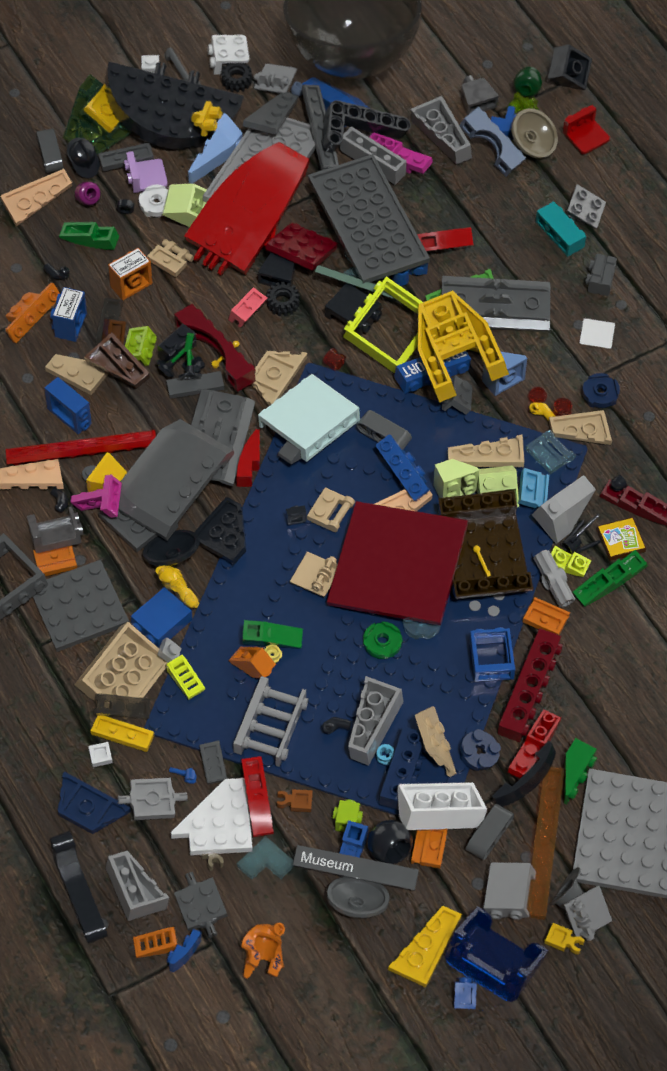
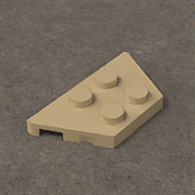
[251,351,307,406]
[415,706,457,777]

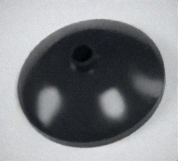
[143,530,200,566]

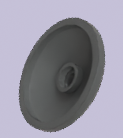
[327,877,389,918]

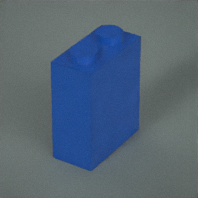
[131,587,192,648]

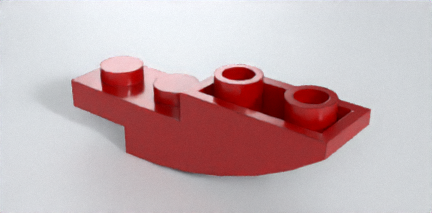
[417,227,474,252]
[508,709,561,778]
[241,756,274,837]

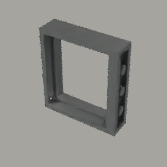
[0,533,48,620]

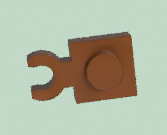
[277,789,313,812]

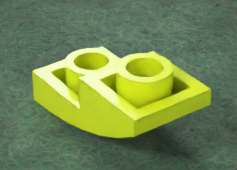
[551,546,591,577]

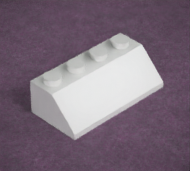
[398,783,487,830]

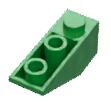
[243,620,303,648]
[564,738,598,805]

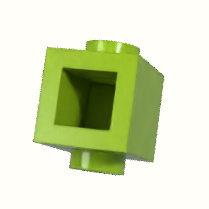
[333,800,363,832]

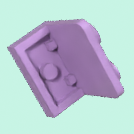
[124,151,168,193]

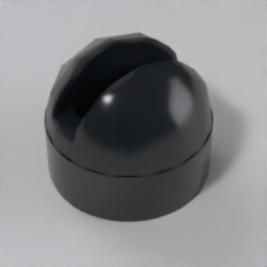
[611,474,627,491]

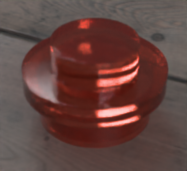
[528,387,547,403]

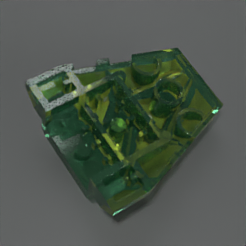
[63,74,133,155]

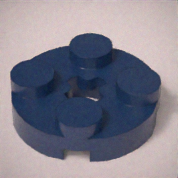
[582,373,620,408]
[459,729,501,771]

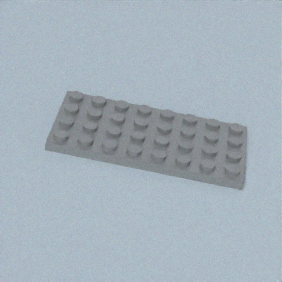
[203,117,316,202]

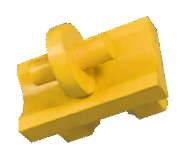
[191,101,222,136]

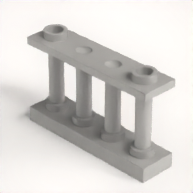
[234,676,309,767]

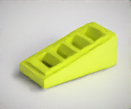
[166,655,205,699]

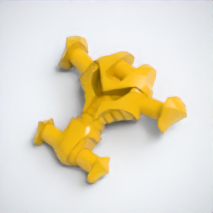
[156,565,200,608]

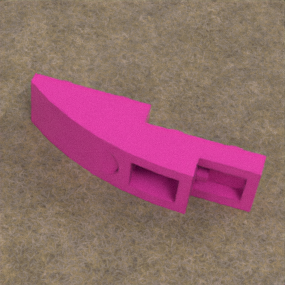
[369,132,433,174]

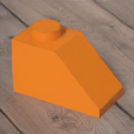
[229,646,276,678]

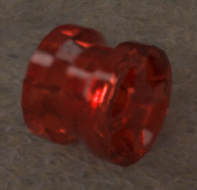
[323,348,346,371]
[553,398,572,416]

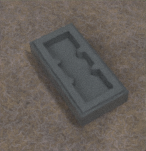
[200,741,227,785]

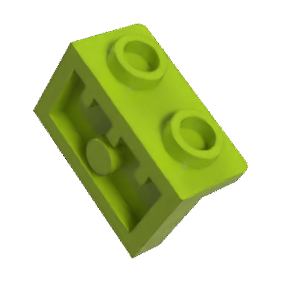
[125,326,157,366]

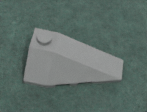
[532,475,596,544]

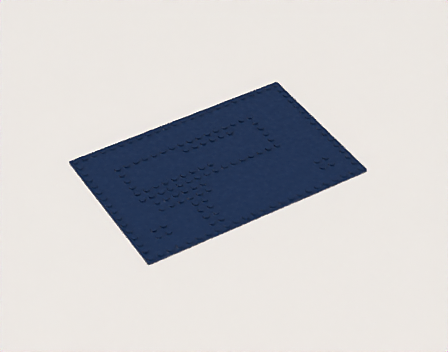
[144,363,588,817]

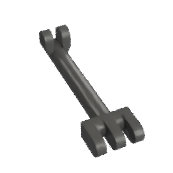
[164,48,201,85]

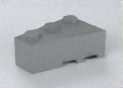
[106,851,169,921]

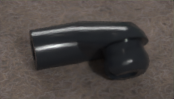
[43,263,70,280]
[50,487,69,512]
[322,717,351,734]

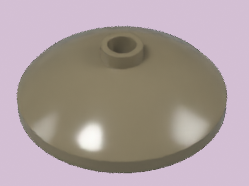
[512,109,558,158]

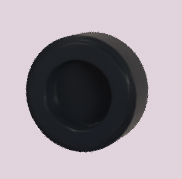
[116,199,135,214]

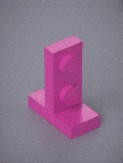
[71,474,122,518]

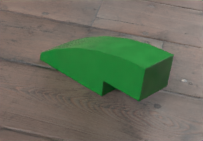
[59,222,119,250]

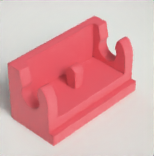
[228,287,267,327]

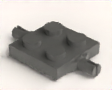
[174,872,228,938]

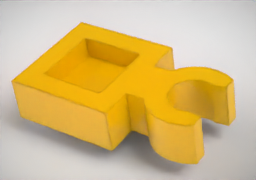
[545,923,585,954]

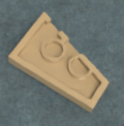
[45,354,108,395]
[549,410,612,445]

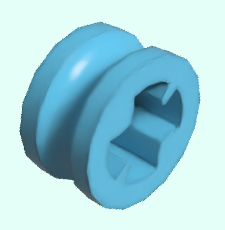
[376,744,395,765]

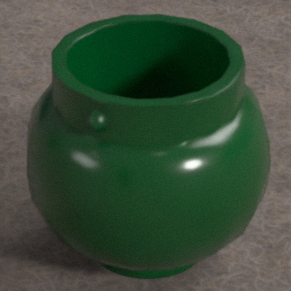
[513,67,542,98]

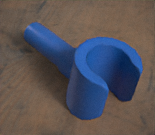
[169,767,197,784]

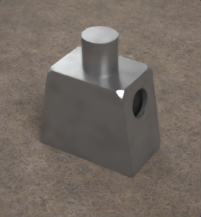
[461,76,499,116]

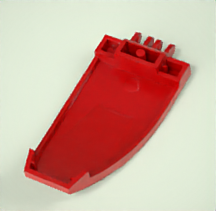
[184,142,310,275]

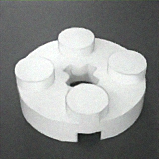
[139,185,168,217]

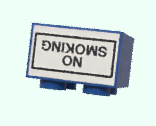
[50,287,87,342]

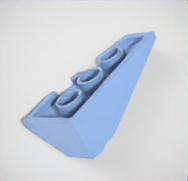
[188,113,243,184]

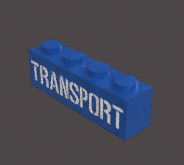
[394,351,471,393]

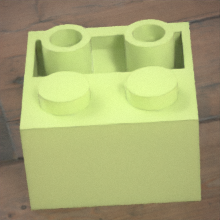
[162,184,207,227]
[433,459,479,498]
[477,465,519,507]

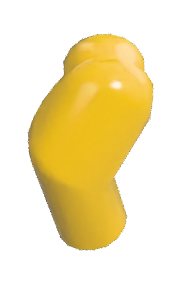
[529,402,556,422]

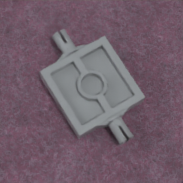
[117,778,187,820]

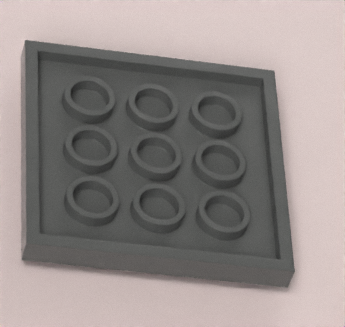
[32,559,129,652]

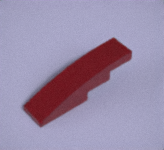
[599,479,667,526]

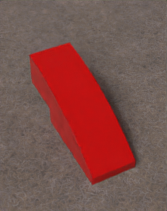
[237,429,260,487]

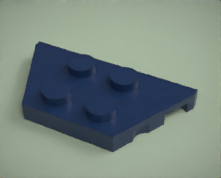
[58,771,131,834]

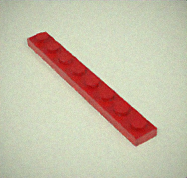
[5,430,156,465]

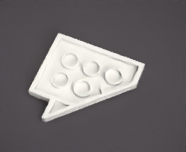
[171,778,252,855]

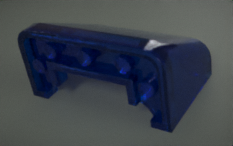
[445,906,549,1002]

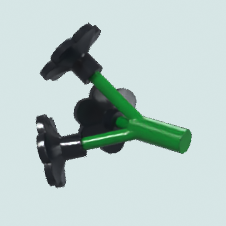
[156,333,205,380]

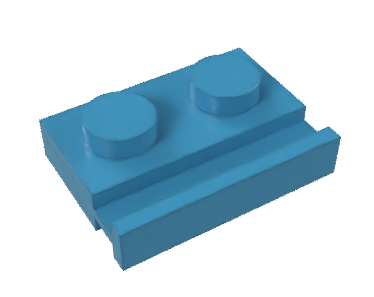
[518,468,549,508]

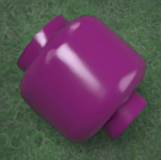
[75,182,100,205]

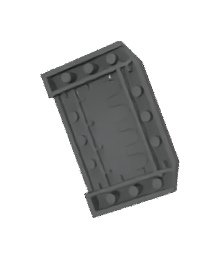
[118,419,234,541]

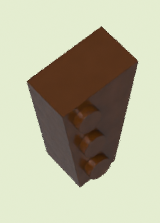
[84,333,150,389]

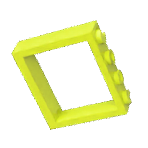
[343,276,423,373]

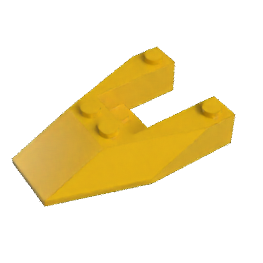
[418,291,509,403]

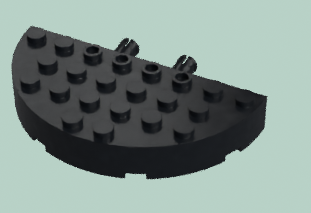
[105,62,244,149]

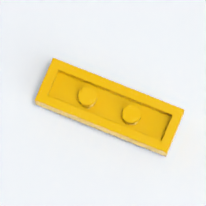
[91,714,154,752]

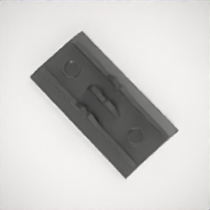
[442,276,550,332]
[191,390,256,486]

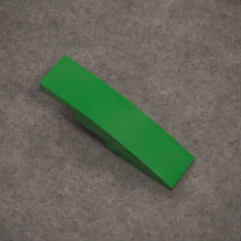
[573,550,648,607]

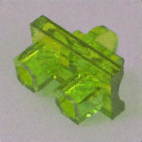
[508,92,539,113]

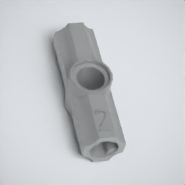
[533,550,575,608]

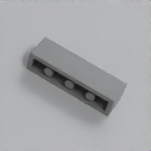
[340,127,407,185]

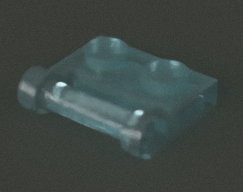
[526,430,576,474]

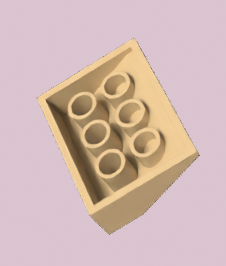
[74,622,167,720]

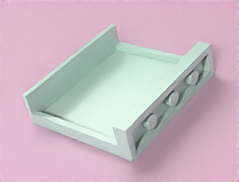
[258,374,360,462]

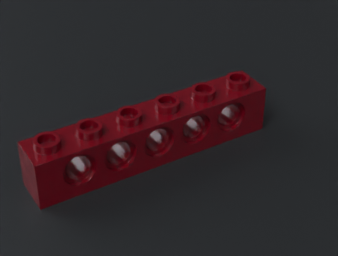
[498,628,563,742]

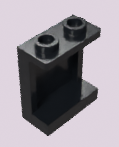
[325,283,382,336]

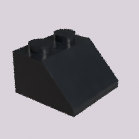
[548,44,592,90]

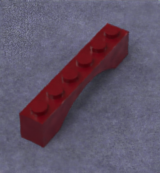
[174,304,256,392]

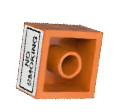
[108,248,152,301]

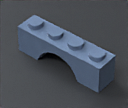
[459,107,526,177]

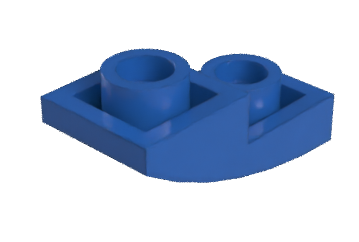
[167,929,201,972]

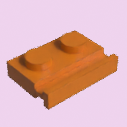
[33,545,77,576]
[523,597,570,635]
[411,829,448,869]

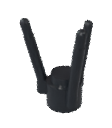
[562,514,601,554]

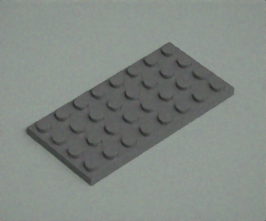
[308,154,430,284]

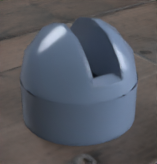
[291,82,303,97]

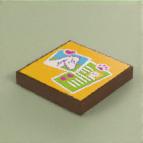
[597,517,646,561]

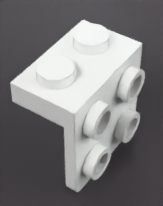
[208,35,249,75]

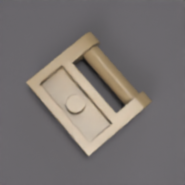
[307,487,355,532]

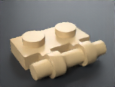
[147,239,194,277]

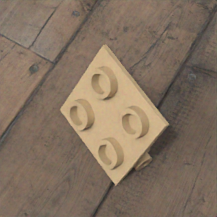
[290,552,337,597]

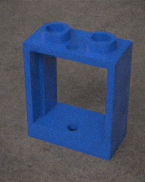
[44,377,92,434]
[469,627,515,682]

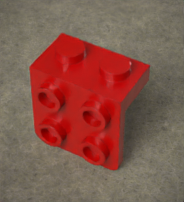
[563,105,610,154]

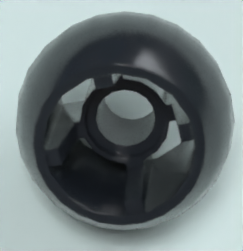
[368,820,413,865]

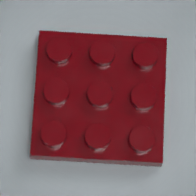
[266,222,338,271]

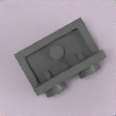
[442,375,472,414]

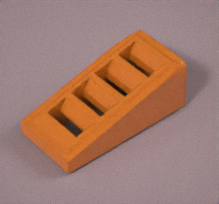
[133,927,177,958]

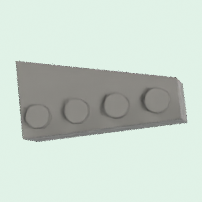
[410,96,472,164]
[348,676,403,765]

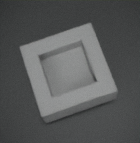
[158,638,181,663]

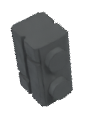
[586,254,617,296]

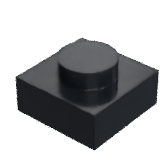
[286,505,306,525]

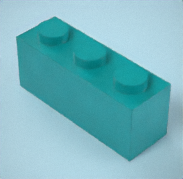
[535,202,586,257]

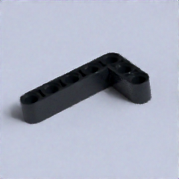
[322,100,411,153]
[50,831,108,944]

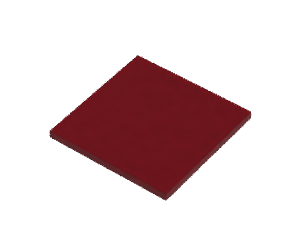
[327,501,468,626]

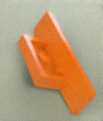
[6,283,60,343]

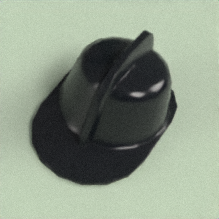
[67,137,100,178]

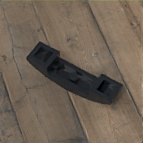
[492,741,556,807]

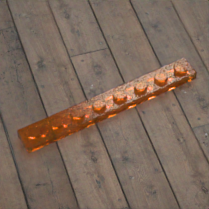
[527,767,565,920]

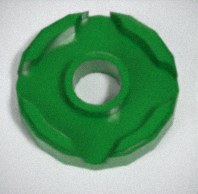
[363,622,402,659]

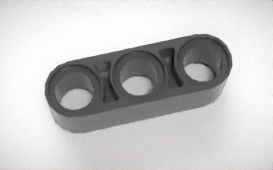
[36,128,64,173]
[356,410,412,450]
[466,804,514,861]

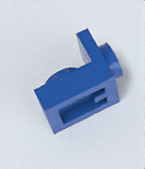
[454,977,477,1009]

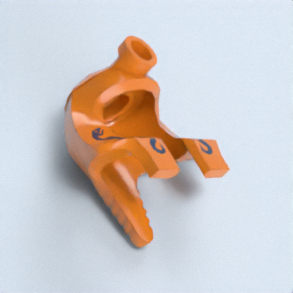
[241,923,285,978]

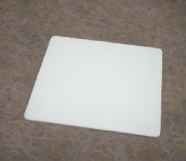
[580,318,615,348]

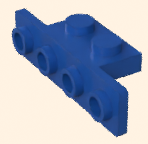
[376,434,430,501]

